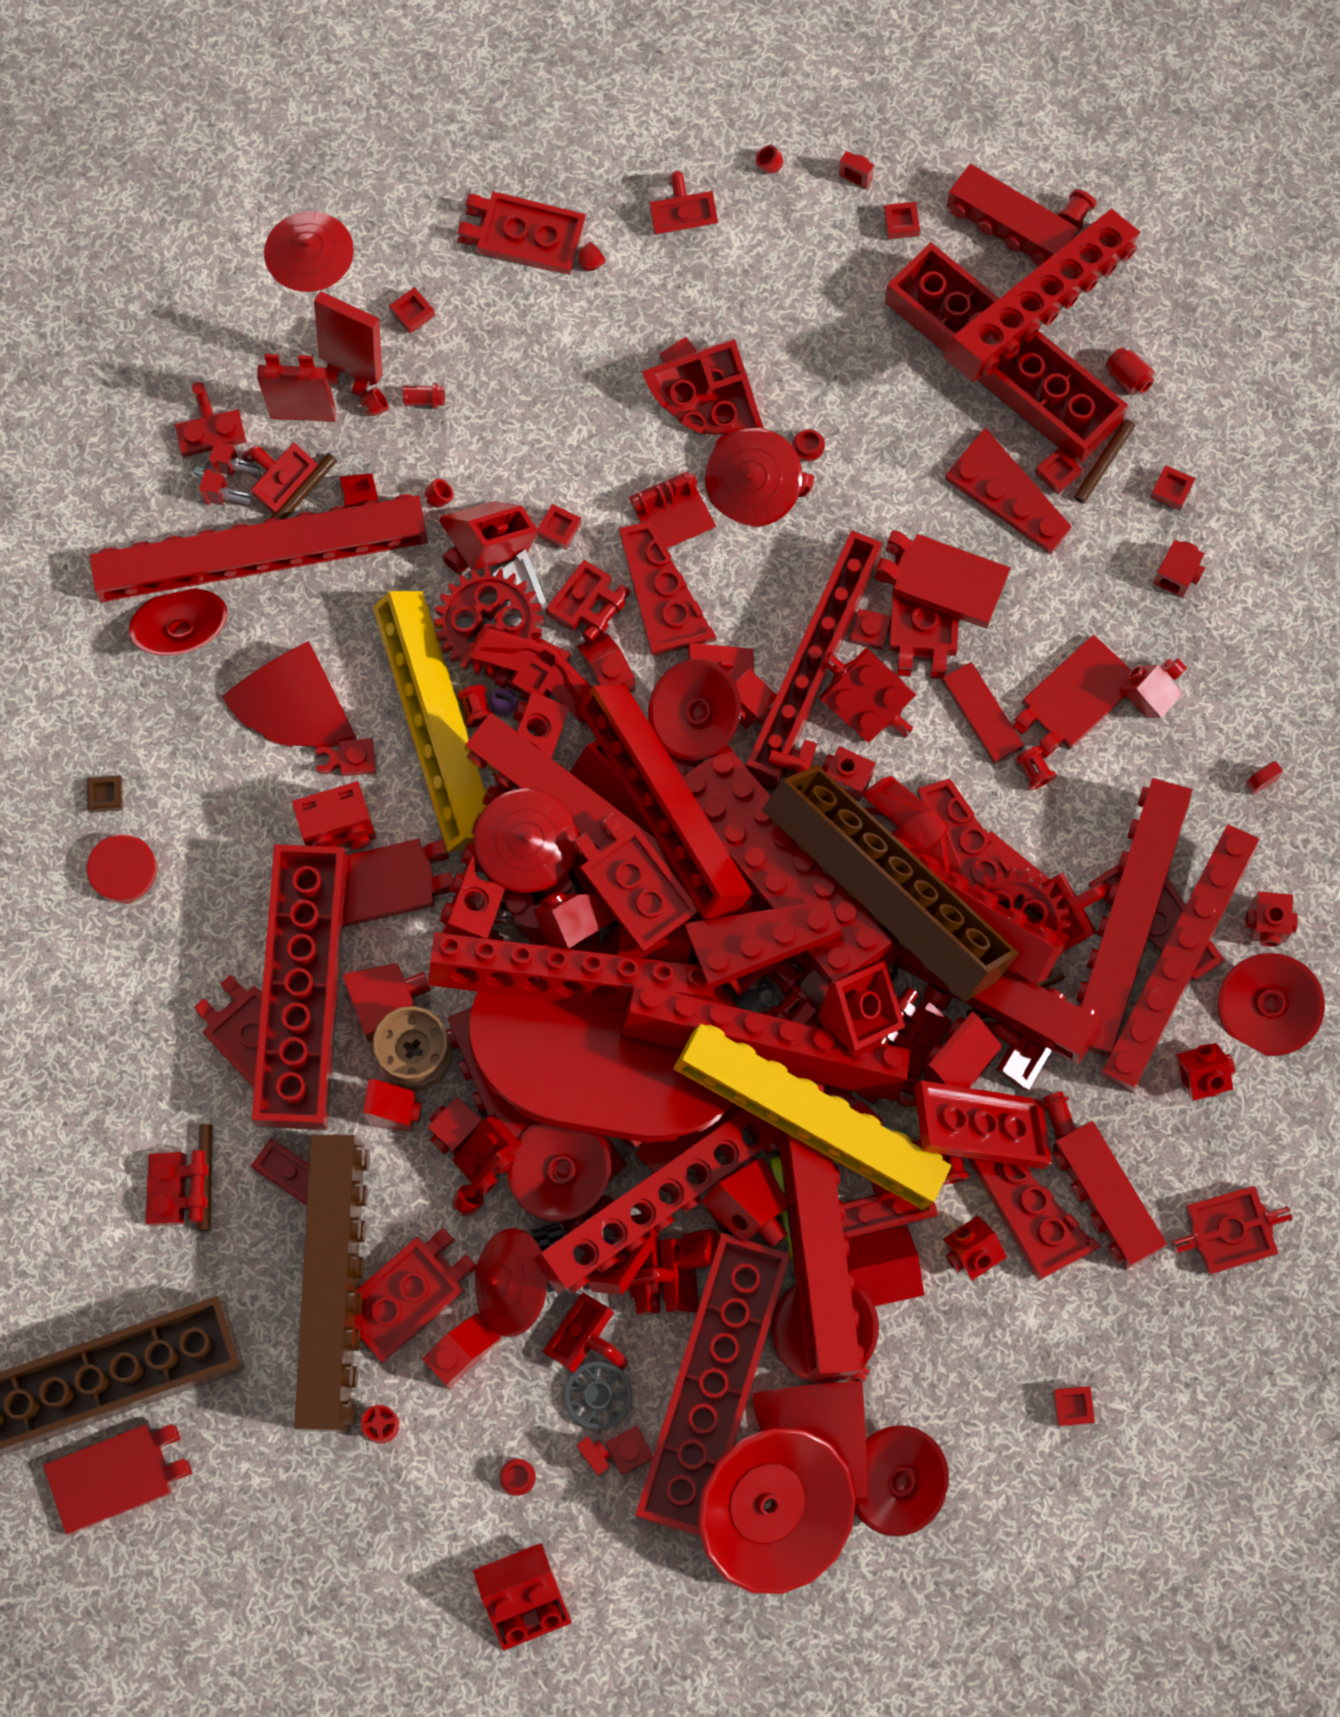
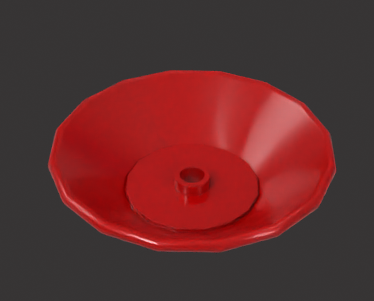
[697,1427,856,1594]

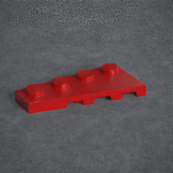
[945,428,1072,555]
[619,521,717,656]
[917,778,1023,905]
[1088,865,1225,981]
[684,900,843,989]
[967,1158,1102,1282]

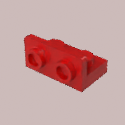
[452,1113,522,1198]

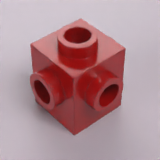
[1245,891,1298,947]
[1177,1042,1236,1101]
[943,1215,1007,1281]

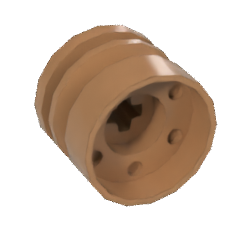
[373,1006,452,1091]

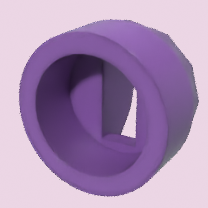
[490,688,517,716]

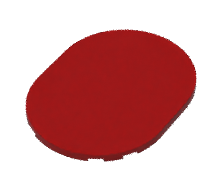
[468,943,738,1142]

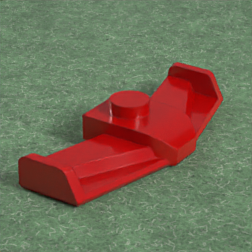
[467,627,592,724]
[862,776,969,885]

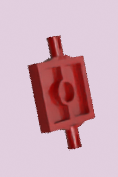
[819,647,916,743]
[1172,1185,1292,1276]

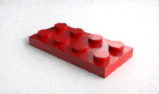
[914,1080,1052,1169]

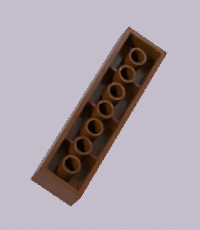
[762,764,1019,1002]
[294,1134,370,1433]
[0,1296,246,1456]

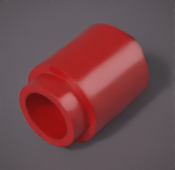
[1106,347,1155,395]

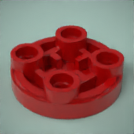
[86,834,158,904]

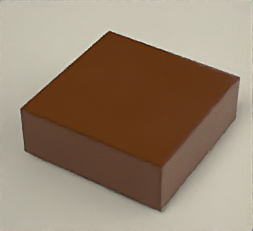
[87,775,123,813]

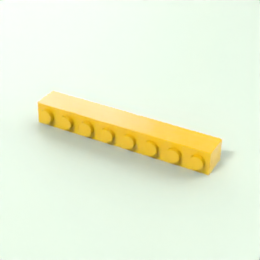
[373,591,486,852]
[674,1024,951,1210]

